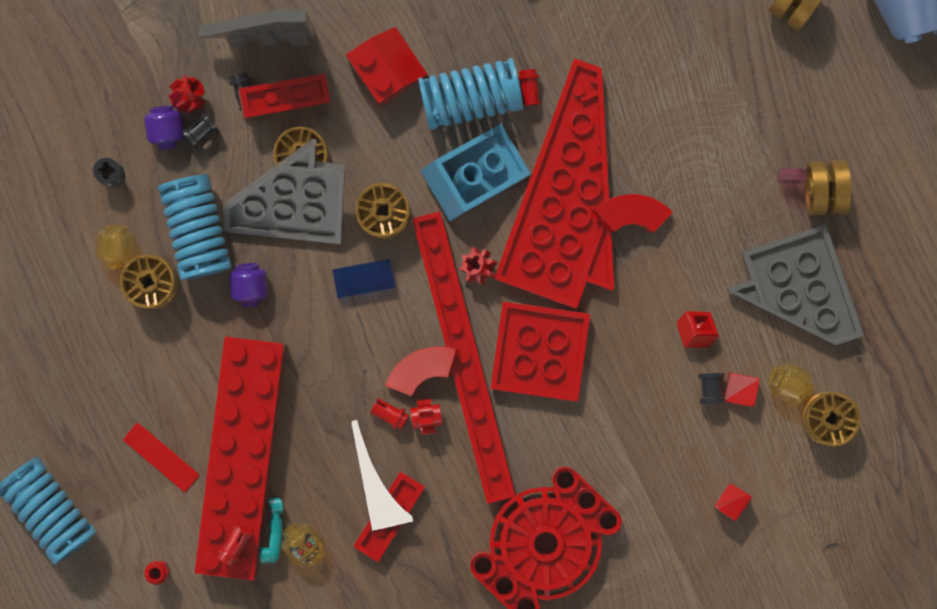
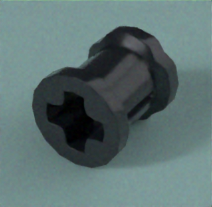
[182,112,220,150]
[93,157,124,187]
[698,373,726,404]

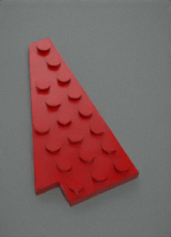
[494,58,614,309]

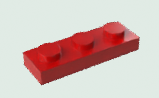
[238,74,331,119]
[353,471,425,562]

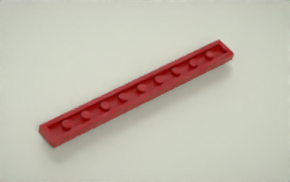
[412,211,515,504]

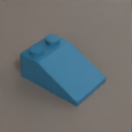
[420,124,531,221]

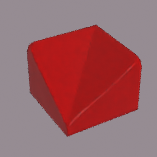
[677,311,719,348]
[724,372,760,407]
[714,484,752,521]

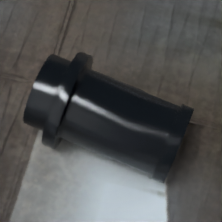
[229,72,252,111]

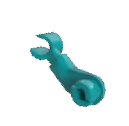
[259,498,283,564]

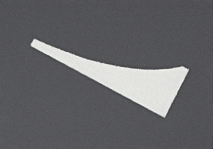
[351,420,413,531]

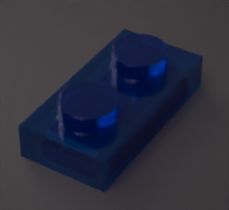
[332,259,396,299]

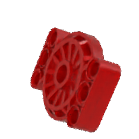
[470,466,622,609]

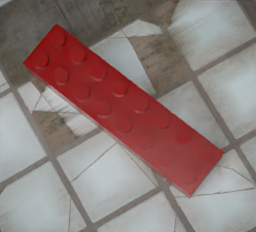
[194,336,287,581]

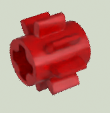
[168,75,206,114]
[459,247,498,285]
[410,399,443,435]

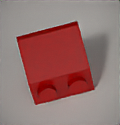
[346,27,428,108]

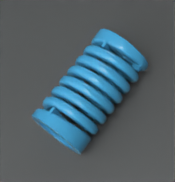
[418,58,523,130]
[157,174,232,281]
[0,457,97,566]

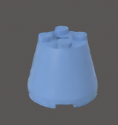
[873,0,937,43]

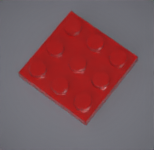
[490,301,590,402]

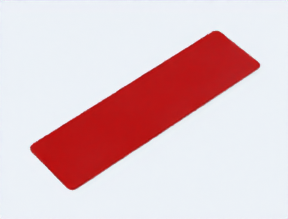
[123,423,199,492]

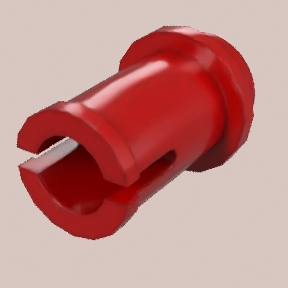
[518,69,541,107]
[370,398,409,430]
[217,526,251,567]
[144,561,170,585]

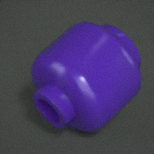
[144,105,184,149]
[229,263,268,307]

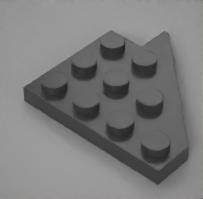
[199,9,315,47]
[224,139,346,244]
[727,224,864,345]

